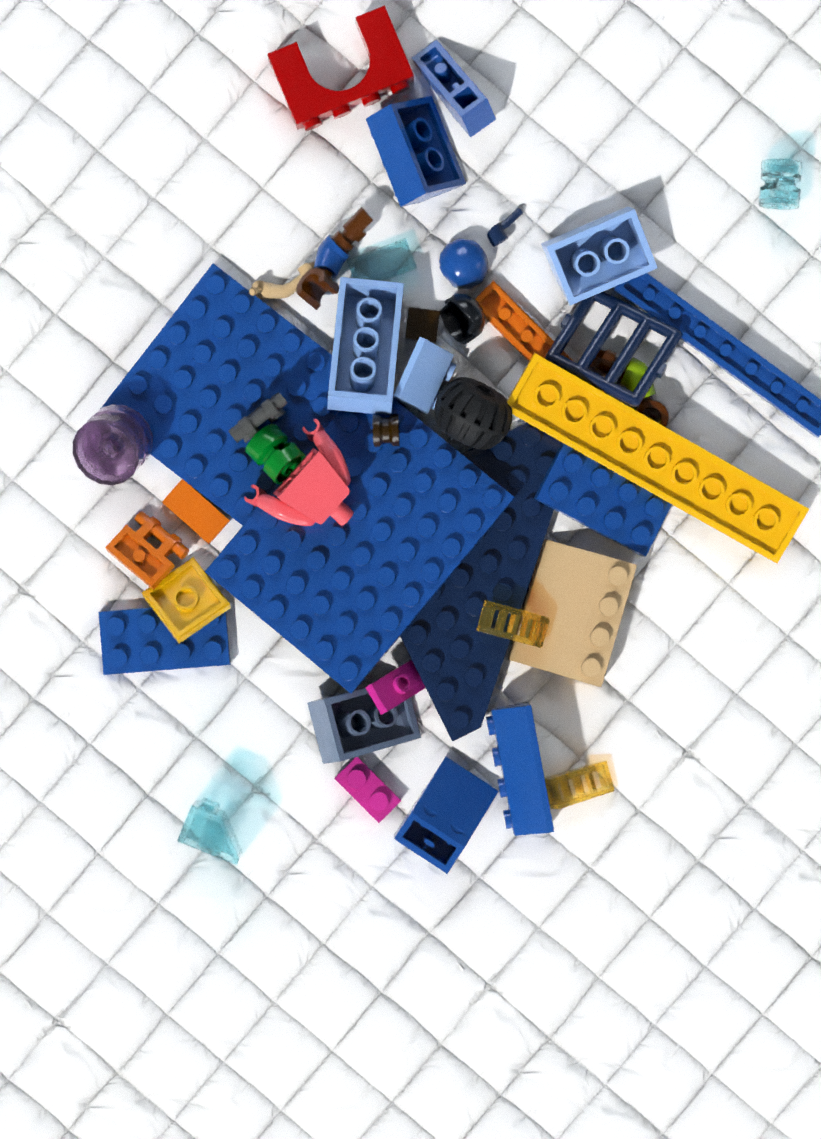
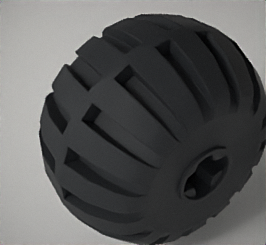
[434,377,512,450]

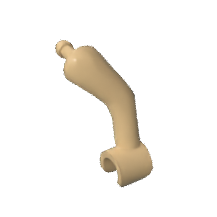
[249,262,314,299]

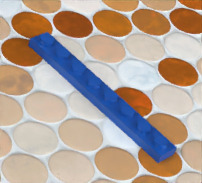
[613,273,821,438]

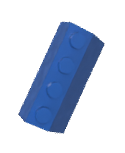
[486,702,554,836]

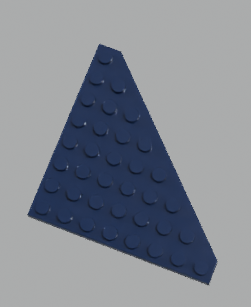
[400,422,562,742]

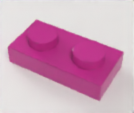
[334,756,401,823]

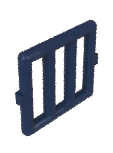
[545,291,682,407]

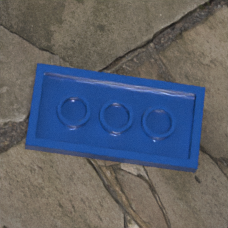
[534,443,672,557]
[99,608,231,675]

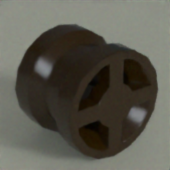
[372,414,400,447]

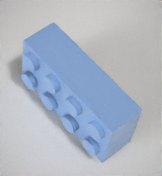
[328,277,404,416]

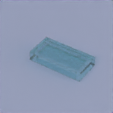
[347,238,417,281]

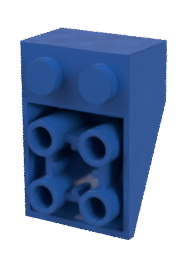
[394,756,498,874]

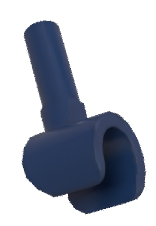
[487,207,523,247]

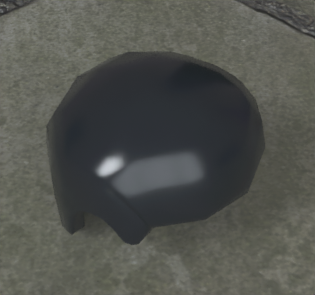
[440,294,485,344]

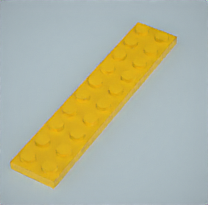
[507,352,809,563]

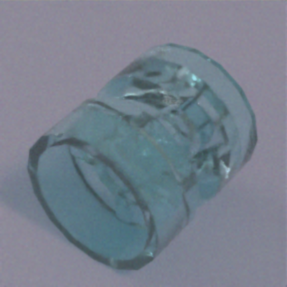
[759,159,802,210]

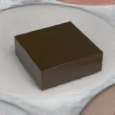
[405,307,440,343]

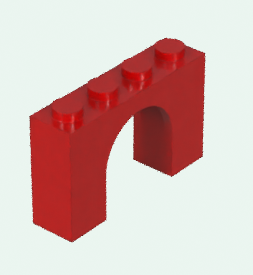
[267,5,414,131]

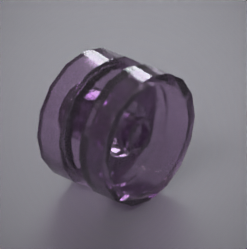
[73,404,153,485]

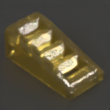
[476,600,550,648]
[545,761,615,809]

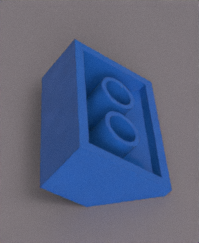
[366,96,466,207]

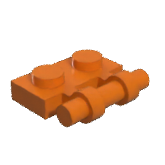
[105,511,189,590]

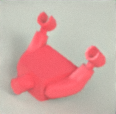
[244,419,354,526]

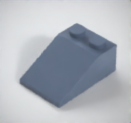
[307,687,421,764]

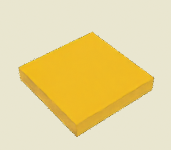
[142,557,231,644]

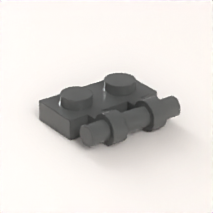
[228,392,288,443]

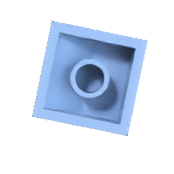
[393,337,457,415]

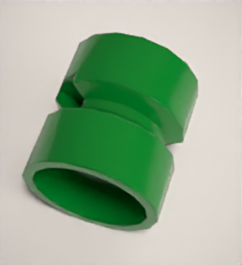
[245,424,306,484]

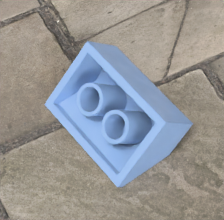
[541,206,658,306]

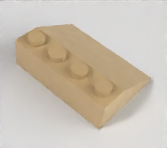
[508,539,637,687]

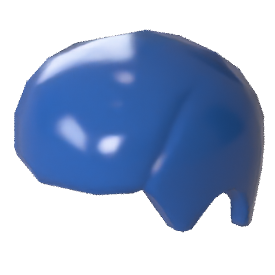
[439,238,488,289]

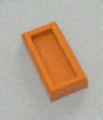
[162,478,230,544]

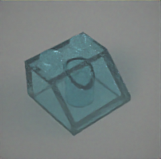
[177,797,243,865]

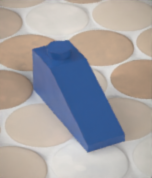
[412,40,496,137]

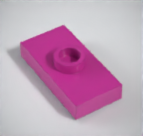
[365,659,426,715]

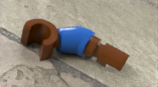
[296,207,373,310]

